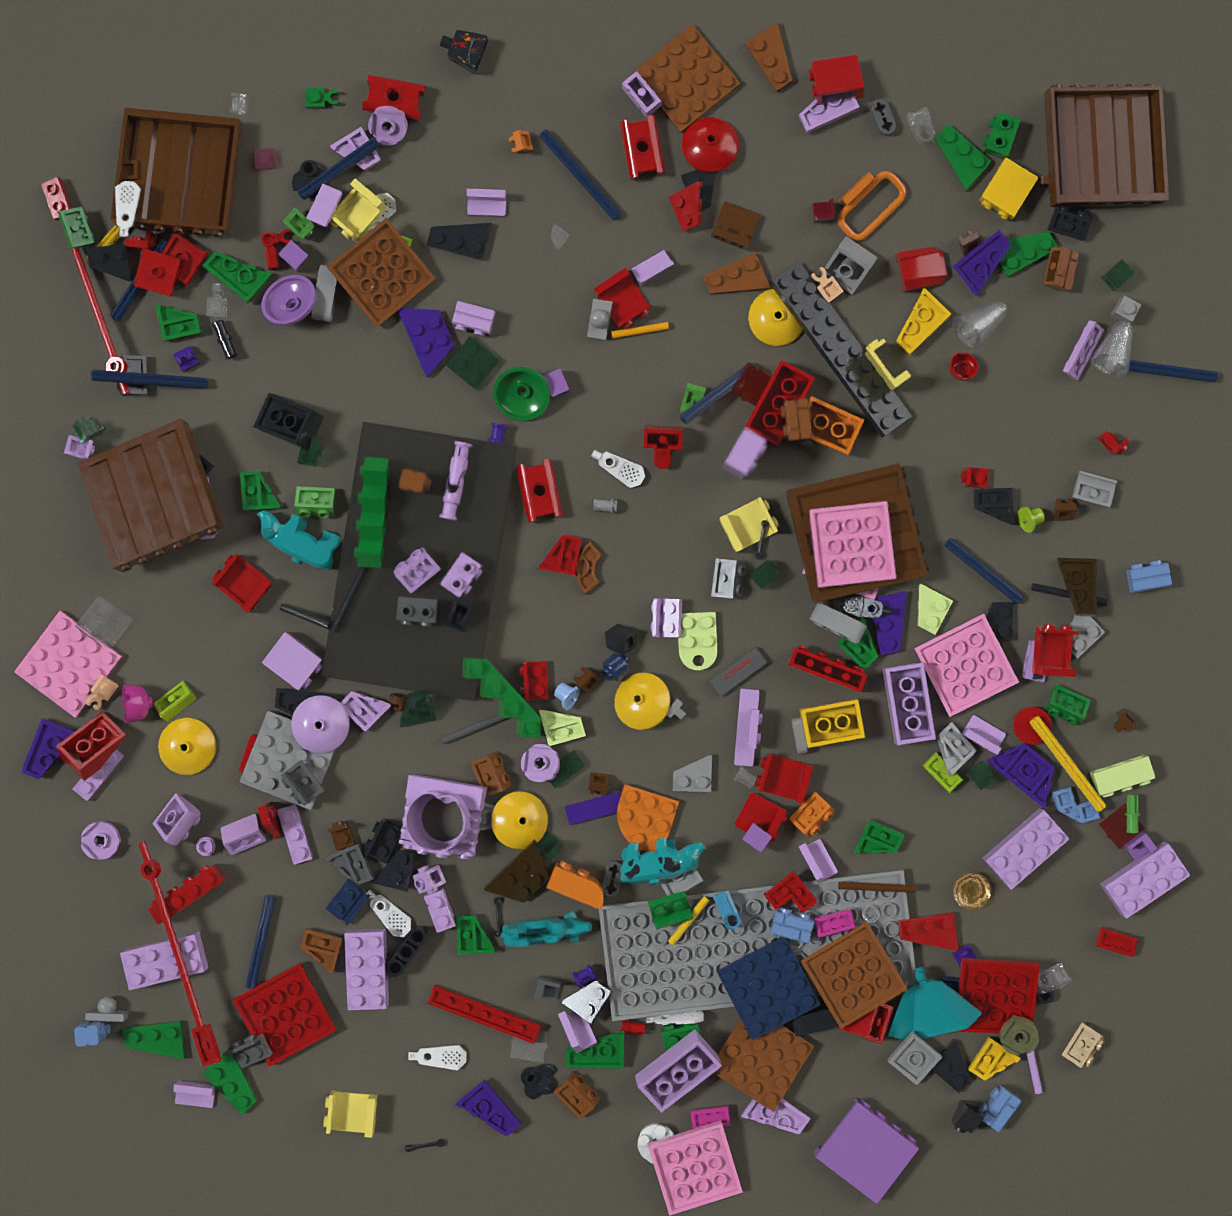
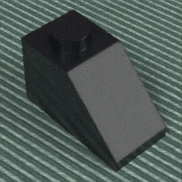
[951,1100,984,1133]

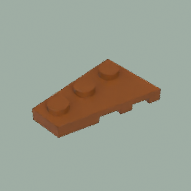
[745,22,793,92]
[703,253,771,294]

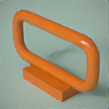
[837,171,907,241]

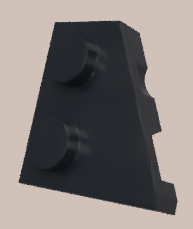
[973,487,1014,525]

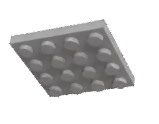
[240,710,335,810]

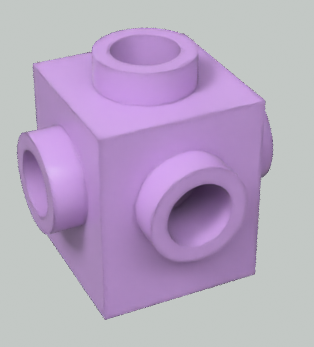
[412,865,446,894]

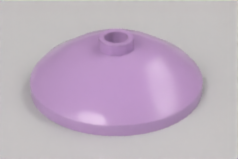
[291,695,350,753]

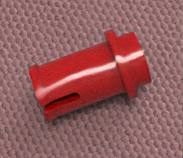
[620,1019,645,1036]

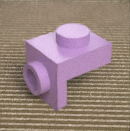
[63,435,95,460]

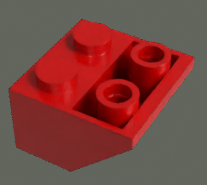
[838,1003,893,1044]

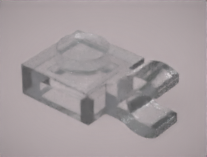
[206,283,228,318]

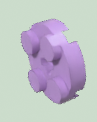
[368,106,408,145]
[521,744,560,783]
[81,821,121,860]

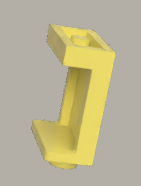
[329,179,387,242]

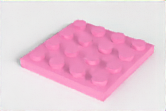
[809,501,896,588]
[14,611,123,718]
[914,613,1019,717]
[647,1120,743,1216]

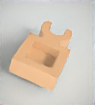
[811,267,843,303]
[85,674,119,710]

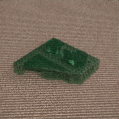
[399,689,436,728]

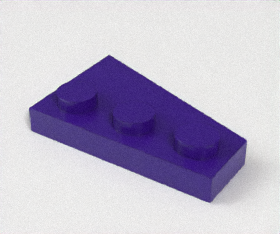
[953,230,1011,296]
[870,591,907,655]
[455,1079,522,1137]

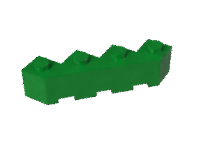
[354,457,389,568]
[462,657,541,738]

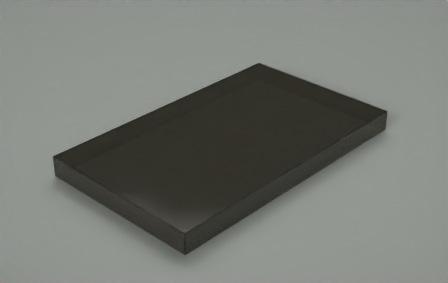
[321,422,518,701]

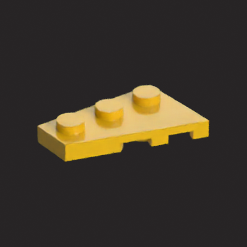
[896,288,951,356]

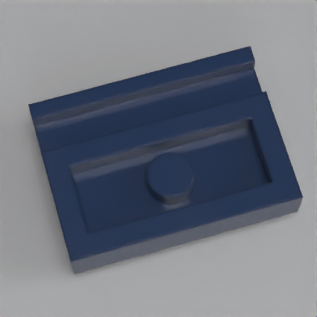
[326,879,370,925]

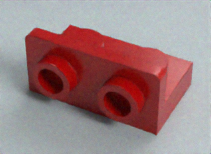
[520,661,549,701]

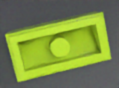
[153,681,197,722]

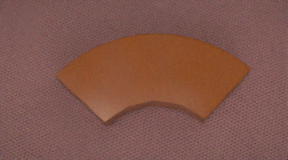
[576,541,602,595]

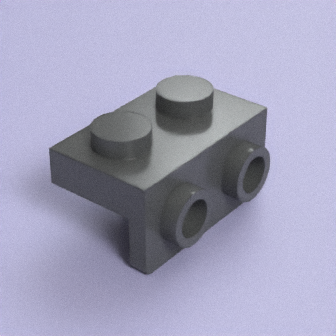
[281,760,325,805]

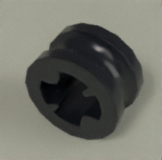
[1036,985,1054,1004]

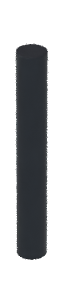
[279,603,331,629]

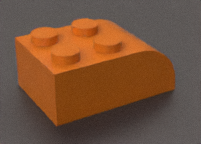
[807,396,864,456]
[547,861,604,910]

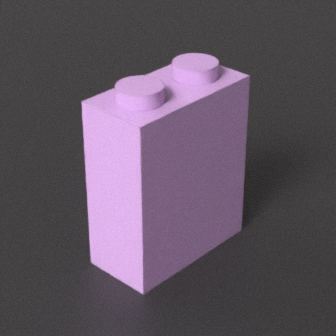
[262,632,324,691]

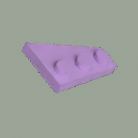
[799,91,860,134]
[741,1098,810,1134]

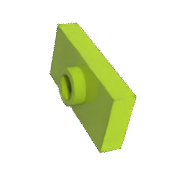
[922,752,963,793]

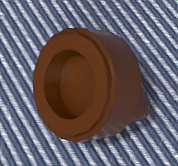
[389,693,409,712]

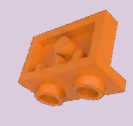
[789,792,835,838]

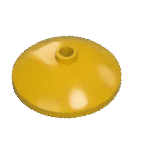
[748,289,803,346]
[614,673,670,730]
[158,718,216,775]
[491,791,548,849]

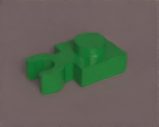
[305,87,339,109]

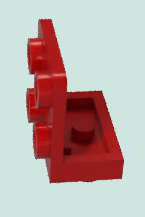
[735,793,788,845]

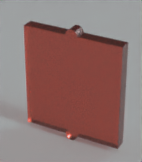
[732,362,771,407]
[1099,803,1145,849]

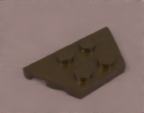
[484,839,550,903]

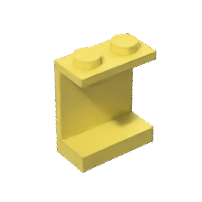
[865,339,911,391]
[719,497,779,552]
[323,1091,378,1138]

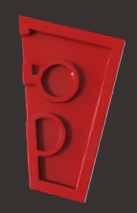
[898,912,958,951]

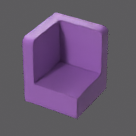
[279,240,308,272]
[543,369,570,397]
[742,823,772,853]
[1123,831,1158,860]

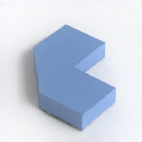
[1051,786,1100,824]

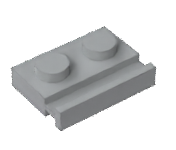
[1072,471,1117,508]

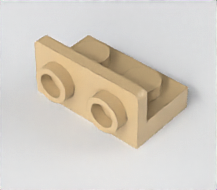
[1062,1023,1105,1069]

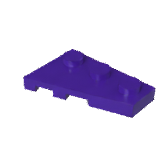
[21,718,75,779]

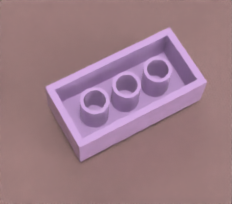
[722,428,767,479]
[882,662,936,745]
[982,808,1069,890]
[1100,841,1191,919]
[345,928,389,1010]
[120,931,208,990]
[635,1030,722,1113]

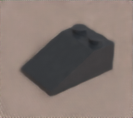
[253,393,324,451]

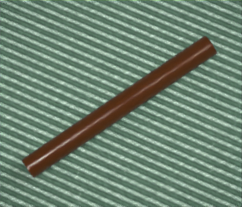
[838,882,916,893]

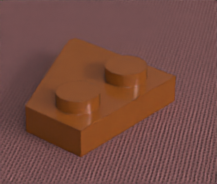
[300,928,343,974]

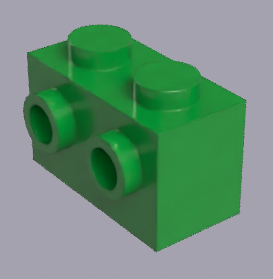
[982,112,1021,159]

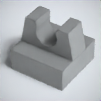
[667,696,686,719]

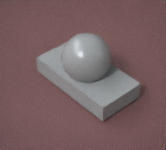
[587,299,613,340]
[85,997,128,1022]

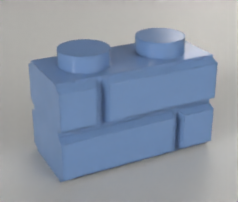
[1126,560,1172,593]
[770,907,814,944]
[74,1020,111,1047]
[979,1084,1022,1133]

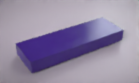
[565,791,621,825]

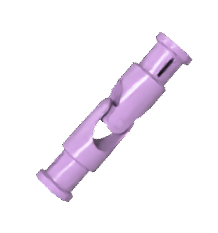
[439,441,472,520]

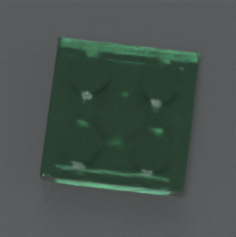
[446,336,500,390]

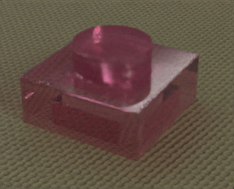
[254,148,276,170]

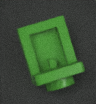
[282,208,315,239]
[680,383,706,416]

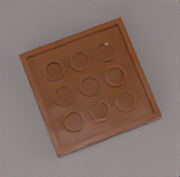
[633,24,740,133]
[327,218,436,327]
[801,922,908,1029]
[714,1018,814,1112]

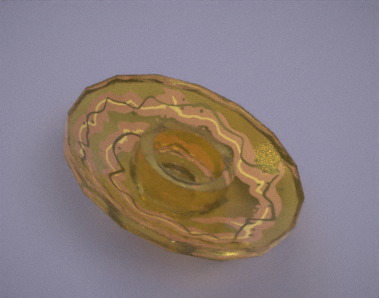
[953,872,991,910]

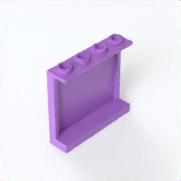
[814,1098,919,1204]

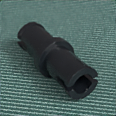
[212,320,237,360]

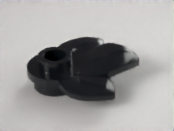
[292,160,330,199]
[520,1064,556,1100]

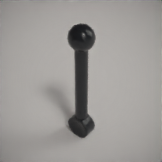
[755,520,768,560]
[494,897,502,937]
[405,1139,445,1152]

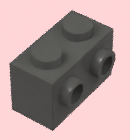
[396,597,439,626]

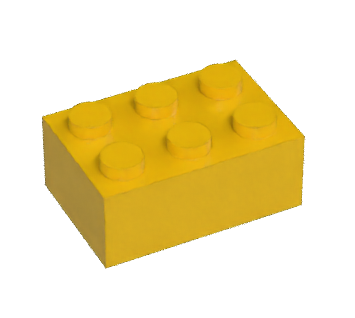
[799,698,865,748]

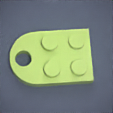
[678,612,717,670]

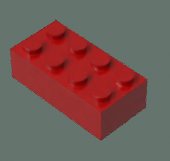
[743,360,815,448]

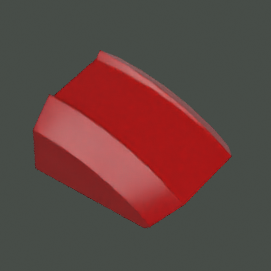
[895,247,947,293]

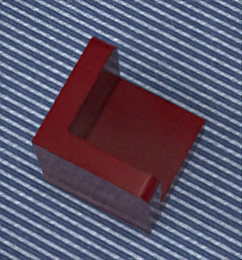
[812,199,835,223]

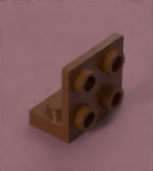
[711,201,760,251]

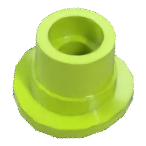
[1017,507,1045,533]

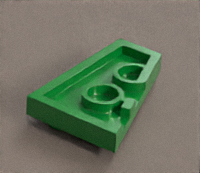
[935,124,991,191]
[999,232,1057,277]
[203,251,273,304]
[123,1020,186,1060]
[566,1031,624,1069]
[202,1047,257,1115]

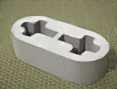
[791,717,807,755]

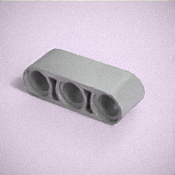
[311,264,339,322]
[809,603,867,644]

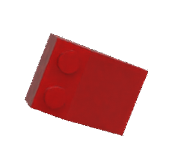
[56,711,127,781]

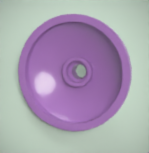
[261,275,316,326]

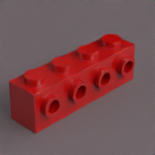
[787,645,867,693]
[147,864,226,925]

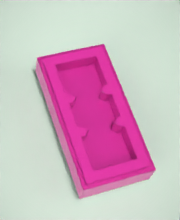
[813,908,856,938]
[690,1105,731,1129]

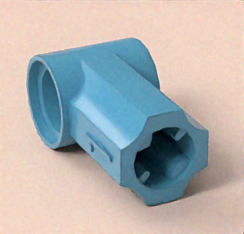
[713,890,741,930]

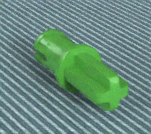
[1125,794,1140,833]

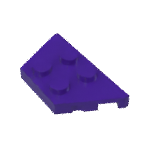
[398,308,455,377]
[986,743,1055,808]

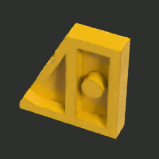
[968,1037,1021,1081]

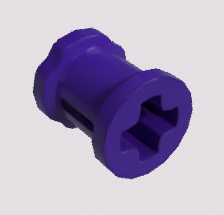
[487,422,508,445]
[572,964,597,988]

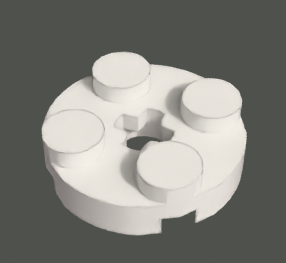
[638,1123,674,1163]

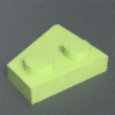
[917,584,953,635]
[539,710,586,746]

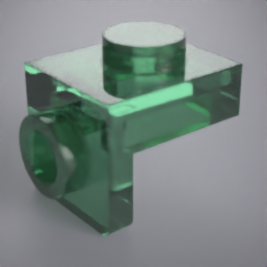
[297,436,323,467]

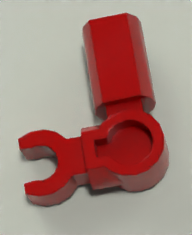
[261,229,292,270]

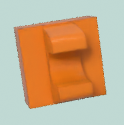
[509,130,533,153]

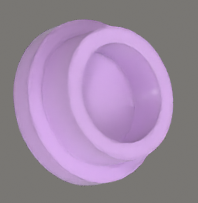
[196,837,216,856]

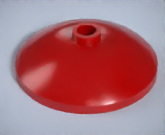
[682,117,739,173]

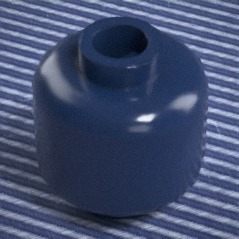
[602,653,630,682]

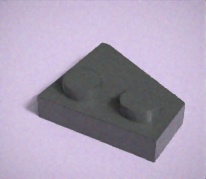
[325,843,374,885]

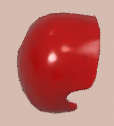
[949,352,979,381]

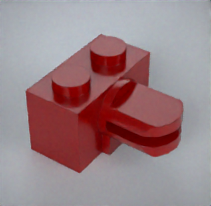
[643,425,684,469]

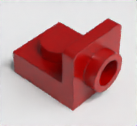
[125,230,156,251]
[1097,431,1130,455]
[961,467,989,488]

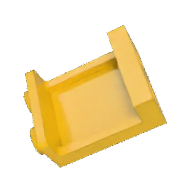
[979,158,1039,220]

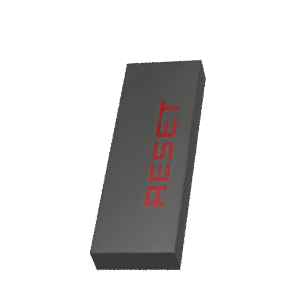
[710,647,767,696]

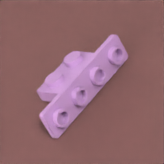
[734,689,762,766]

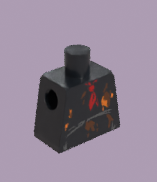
[440,30,488,75]

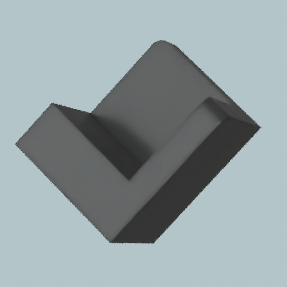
[534,976,561,1000]

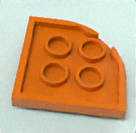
[617,784,679,852]

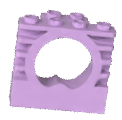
[399,774,487,859]

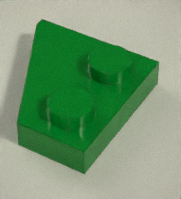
[155,304,202,342]
[836,617,878,670]

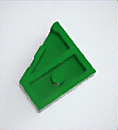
[240,471,280,511]
[854,819,905,854]
[456,914,495,955]

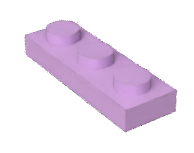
[1063,320,1104,381]
[72,749,124,801]
[277,804,313,865]

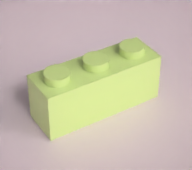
[1089,755,1155,797]

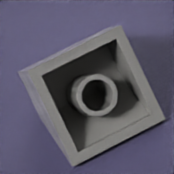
[821,236,878,295]

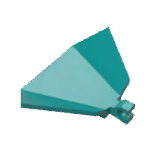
[888,967,981,1040]

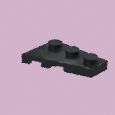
[426,223,492,261]
[274,688,335,728]

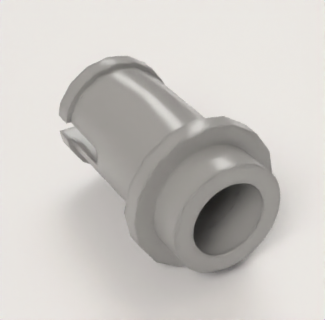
[593,498,617,514]

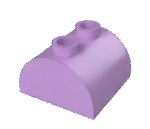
[152,793,201,846]

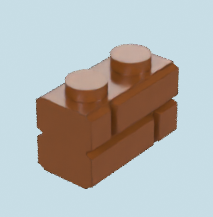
[1043,247,1079,291]
[781,399,812,441]
[399,469,432,494]

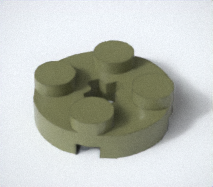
[999,1016,1039,1055]

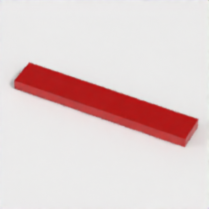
[427,985,542,1044]

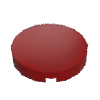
[1013,707,1052,745]

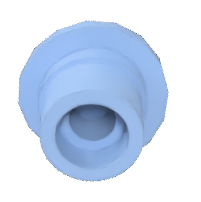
[554,683,581,710]

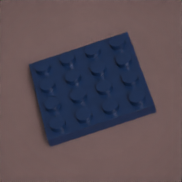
[716,937,820,1040]

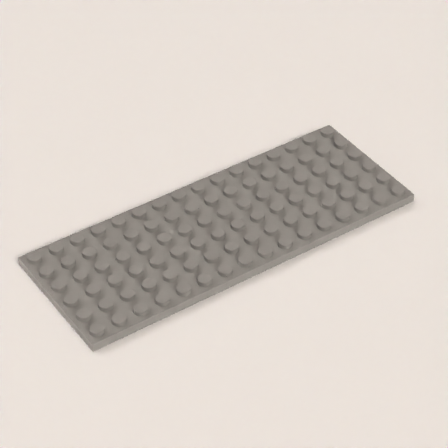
[599,869,917,1021]

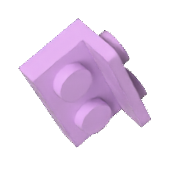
[393,547,440,593]
[651,598,682,638]

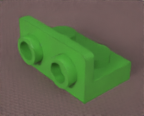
[294,486,336,519]

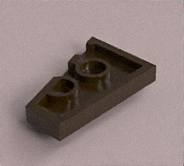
[1057,558,1097,616]

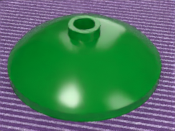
[493,366,550,421]

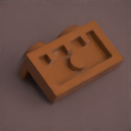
[470,751,512,797]
[553,1071,600,1119]

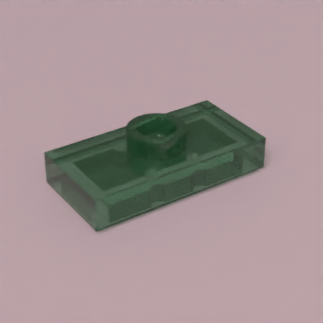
[549,750,585,788]

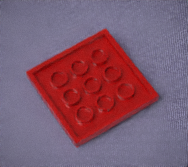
[956,958,1040,1035]
[232,962,337,1067]

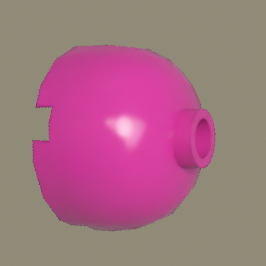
[122,684,153,723]

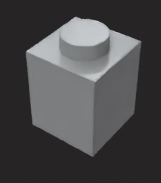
[1110,296,1141,325]

